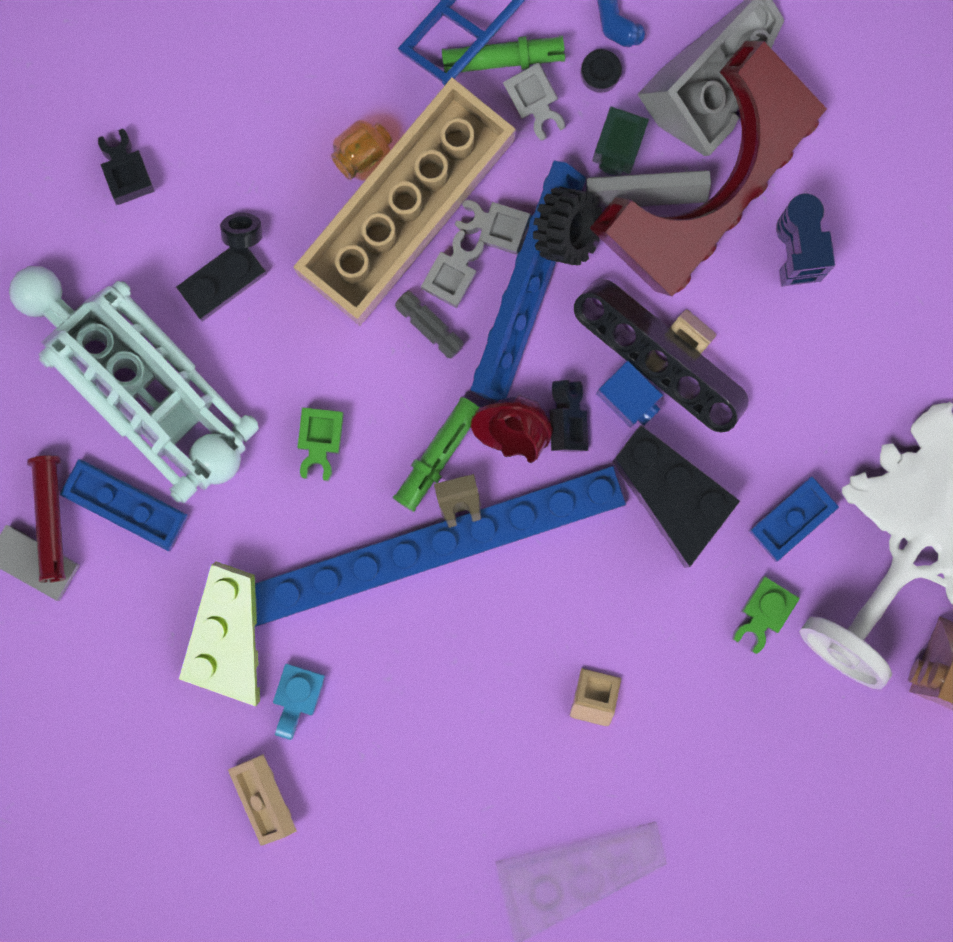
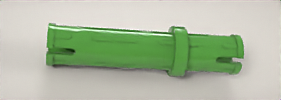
[442,35,565,73]
[392,396,480,512]

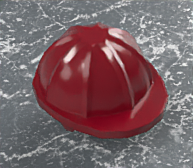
[471,395,552,463]

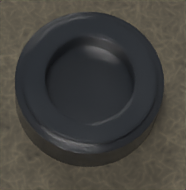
[580,49,622,93]
[220,213,262,248]

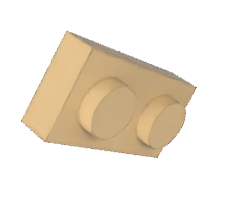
[228,754,297,846]

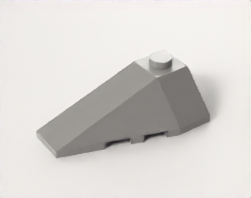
[637,0,784,156]

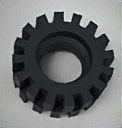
[533,187,603,266]

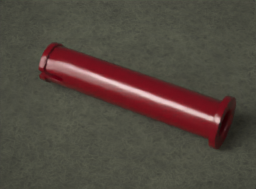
[27,455,66,583]

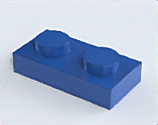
[749,477,839,562]

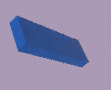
[59,459,189,552]

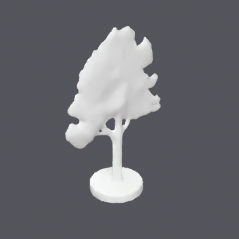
[799,401,953,690]

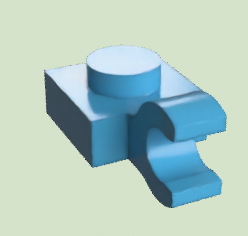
[273,664,326,740]

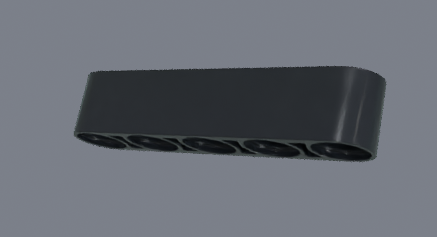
[574,279,749,433]

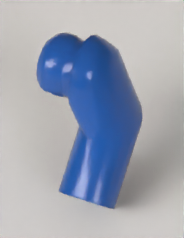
[597,0,645,47]

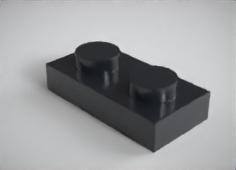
[176,247,267,322]

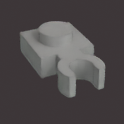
[503,63,566,140]
[455,200,531,255]
[421,230,484,309]

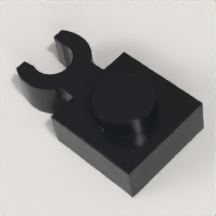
[98,128,155,206]
[550,380,589,452]

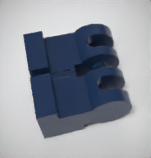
[776,193,835,287]

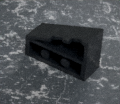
[612,425,740,568]

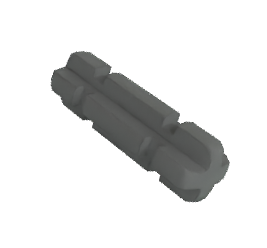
[395,291,464,359]

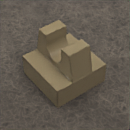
[434,474,481,528]

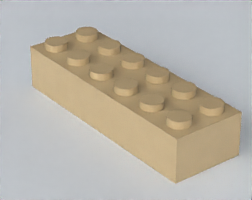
[293,77,516,326]

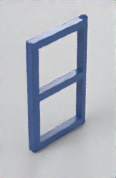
[398,0,525,86]

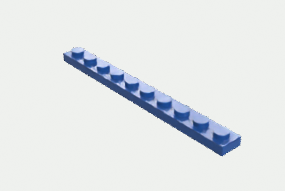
[255,466,626,627]

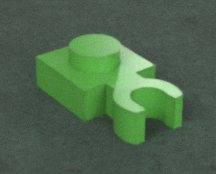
[297,407,344,482]
[732,576,800,654]

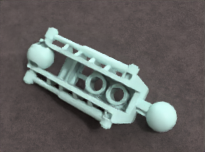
[9,266,259,503]

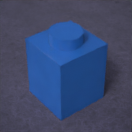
[596,361,663,428]

